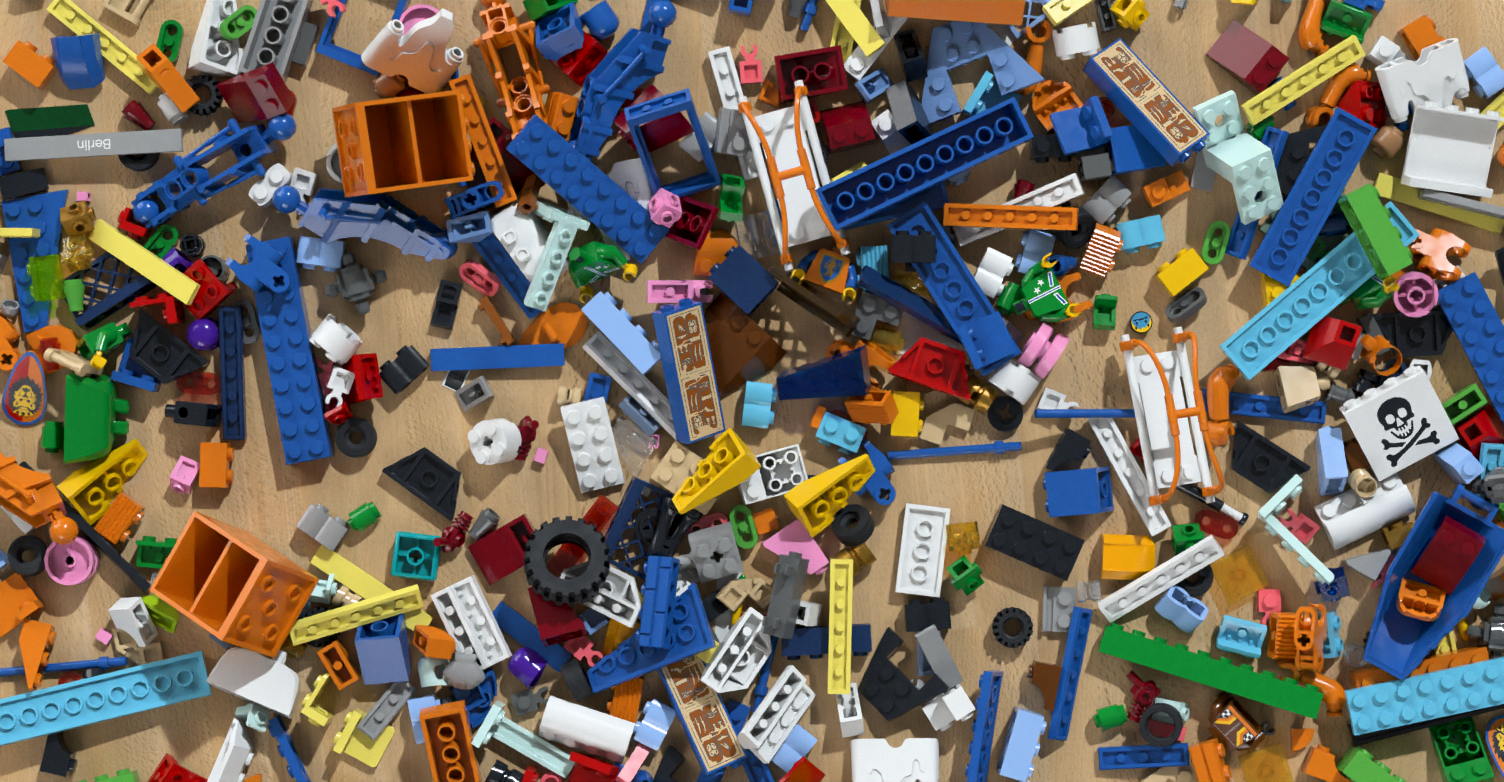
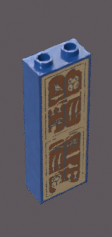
[1083,38,1210,167]
[652,298,726,444]
[657,655,748,778]

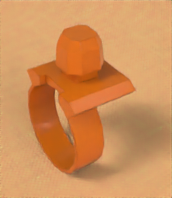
[1360,334,1402,376]

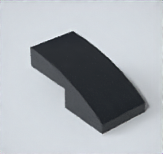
[0,167,49,201]
[430,279,463,331]

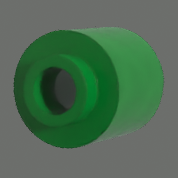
[1244,115,1275,142]
[996,282,1022,316]
[41,421,64,453]
[347,501,382,533]
[1093,704,1128,731]

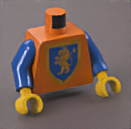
[789,239,857,303]

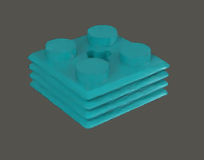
[391,531,441,581]

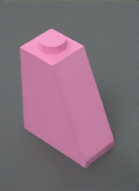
[762,519,829,575]

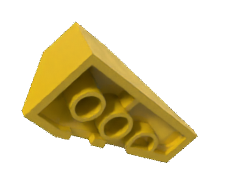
[672,428,761,515]
[56,438,148,525]
[783,454,876,538]

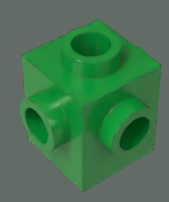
[1171,523,1205,556]
[946,555,985,596]

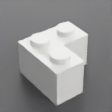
[921,684,975,731]

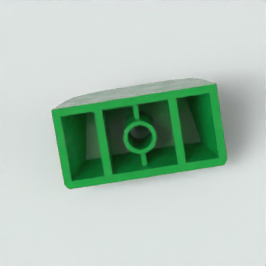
[64,370,130,464]

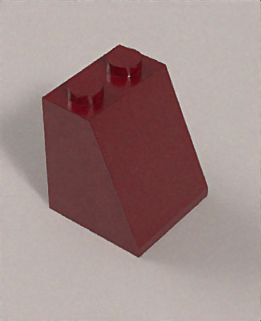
[613,84,694,153]
[820,101,875,154]
[528,587,588,647]

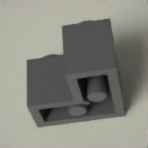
[1076,142,1115,183]
[850,291,903,341]

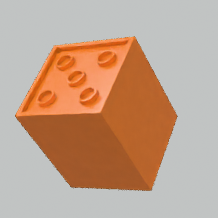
[332,89,475,198]
[149,511,320,658]

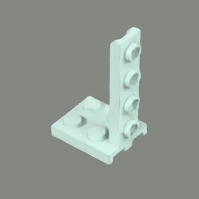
[524,200,590,311]
[1257,474,1334,585]
[471,700,575,778]

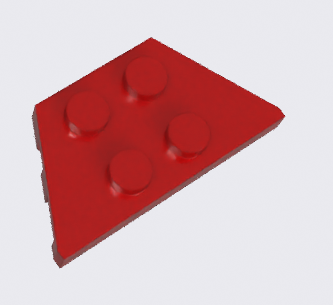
[887,337,971,402]

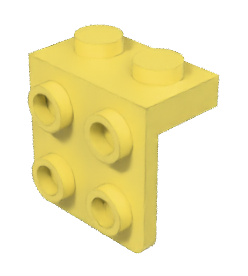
[301,672,334,727]
[332,708,395,767]

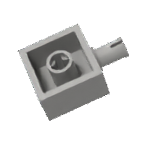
[674,521,744,583]

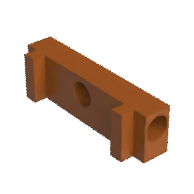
[517,173,545,215]
[478,296,516,346]

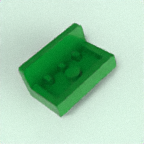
[1320,0,1373,44]
[136,536,177,569]

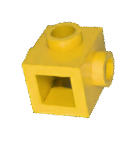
[1110,0,1150,31]

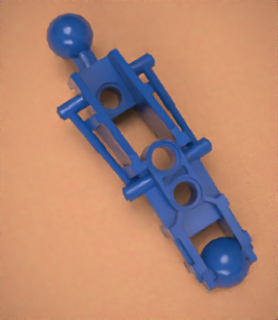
[567,0,677,161]
[131,113,297,229]
[272,185,458,262]

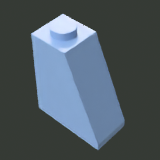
[1315,426,1348,496]
[1431,441,1485,484]

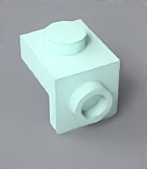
[308,573,338,604]
[1152,697,1190,725]
[235,703,270,732]

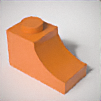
[1140,170,1191,209]
[1302,744,1351,782]

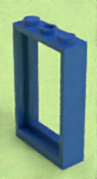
[315,0,411,76]
[624,88,722,198]

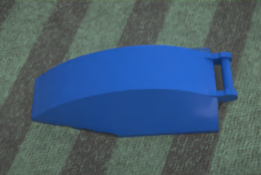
[1363,483,1504,681]

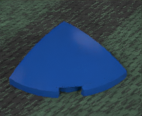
[449,668,497,729]

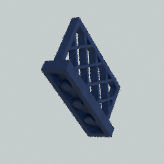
[56,237,158,331]
[604,476,674,579]

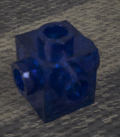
[1314,566,1350,602]

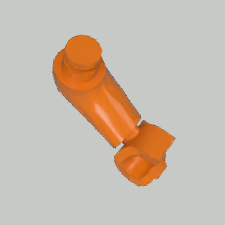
[1298,0,1329,57]
[1009,19,1052,96]
[1304,63,1371,128]
[1206,364,1240,447]
[1277,659,1346,717]

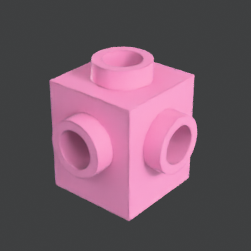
[648,188,682,228]

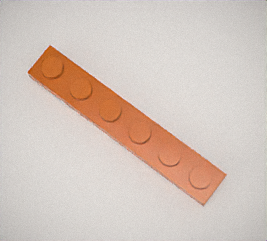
[449,73,518,208]
[943,203,1079,231]

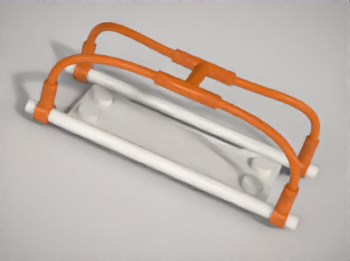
[737,80,850,271]
[1119,326,1224,512]

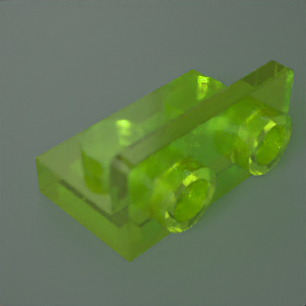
[27,254,66,302]

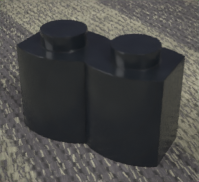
[890,231,936,263]
[379,345,431,395]
[904,597,951,632]

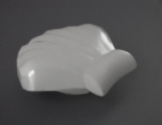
[443,652,485,689]

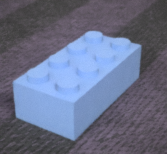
[581,291,661,376]

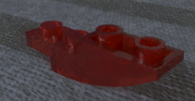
[546,494,619,577]

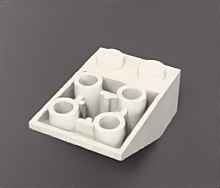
[738,444,808,505]

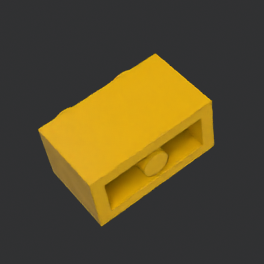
[1154,247,1209,297]
[890,391,924,437]

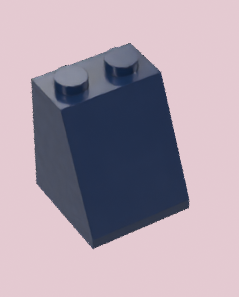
[708,245,779,317]

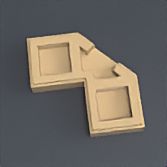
[919,403,975,445]
[716,577,773,612]
[112,628,165,666]

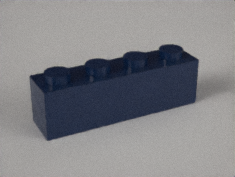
[781,623,872,660]

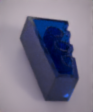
[776,345,872,400]

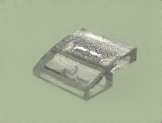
[734,210,780,259]

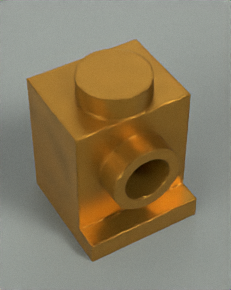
[1379,521,1414,550]

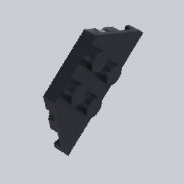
[129,309,210,385]
[1372,310,1453,358]
[1231,421,1311,493]
[382,447,461,521]

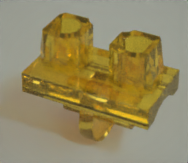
[894,270,933,297]

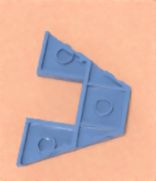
[921,21,1045,125]

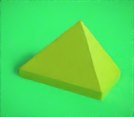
[141,595,179,633]

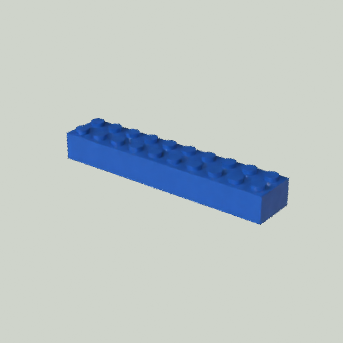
[815,97,1034,235]
[245,237,334,465]

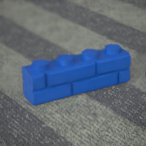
[636,556,680,650]

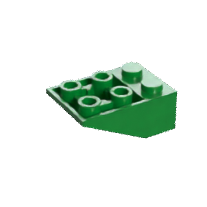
[1429,716,1494,782]

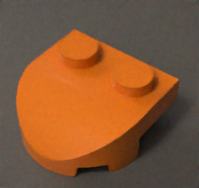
[1031,80,1083,134]
[694,229,740,276]
[26,324,79,376]
[1396,578,1446,621]

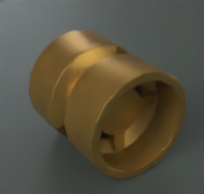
[957,374,999,415]
[835,543,877,577]

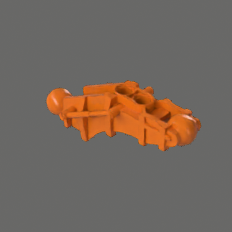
[473,0,551,140]
[0,452,79,545]

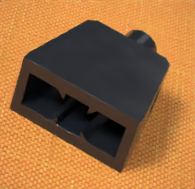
[165,401,222,427]

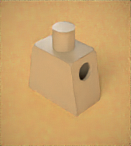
[1274,366,1330,413]

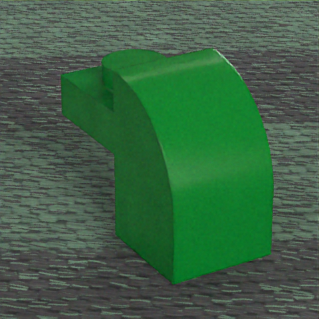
[716,174,745,222]

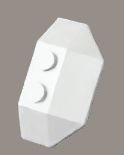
[560,561,642,628]
[700,607,772,693]
[207,717,254,782]

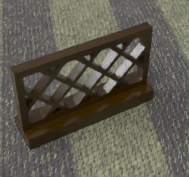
[768,267,861,337]

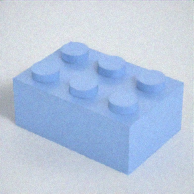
[996,706,1047,782]

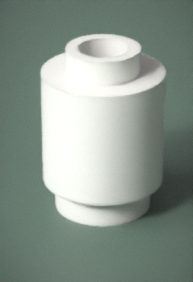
[157,93,189,125]

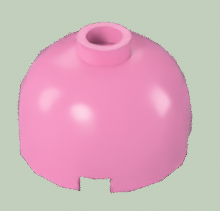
[1392,271,1439,317]

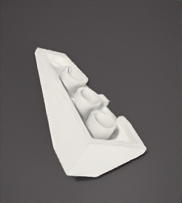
[188,0,243,77]

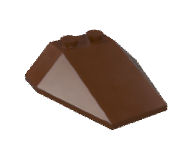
[704,292,787,398]

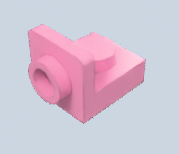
[169,455,200,495]

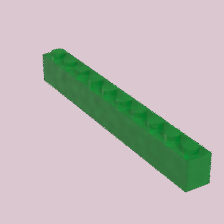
[1098,623,1324,719]

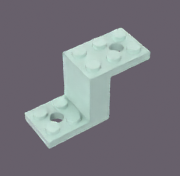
[1192,90,1283,225]

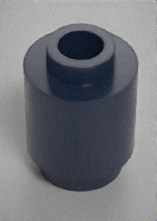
[1318,212,1350,238]

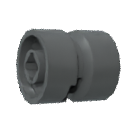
[201,255,230,283]

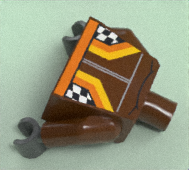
[1205,691,1276,752]

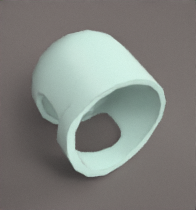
[418,656,450,688]

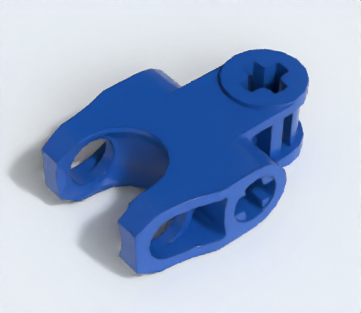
[444,181,505,220]
[225,233,294,294]
[838,439,896,505]

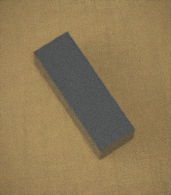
[1094,0,1117,33]
[292,22,320,67]
[1356,313,1391,356]

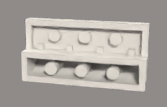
[1314,472,1415,550]
[430,575,512,670]
[737,665,816,764]
[538,696,635,763]

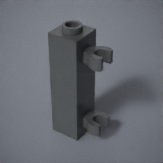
[762,551,809,639]

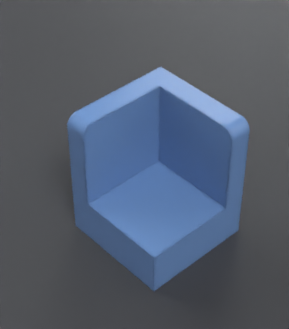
[578,608,610,635]

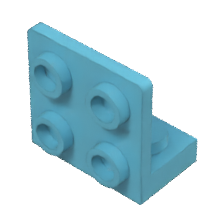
[962,71,1022,117]

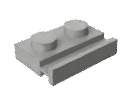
[714,107,753,157]
[1042,586,1076,632]

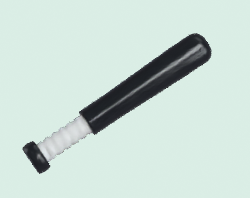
[1176,483,1249,526]

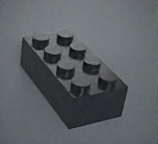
[983,504,1085,581]

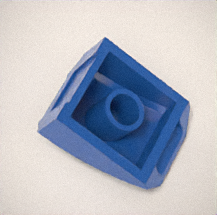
[535,2,584,61]
[51,33,105,90]

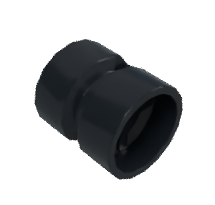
[485,759,524,782]

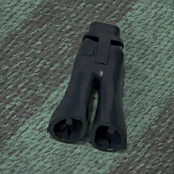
[645,496,703,561]

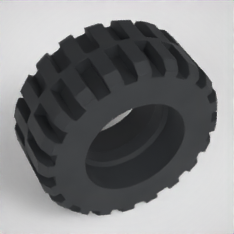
[524,516,610,607]

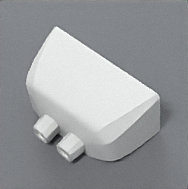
[490,195,570,283]
[206,647,300,720]

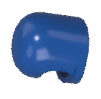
[579,0,620,40]

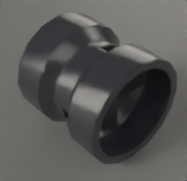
[180,234,206,257]
[1351,368,1380,395]

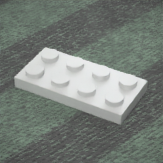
[560,397,625,493]
[895,503,951,598]

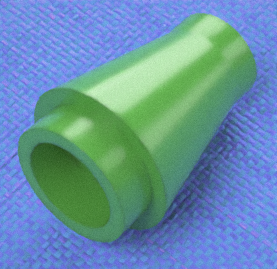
[63,279,85,312]

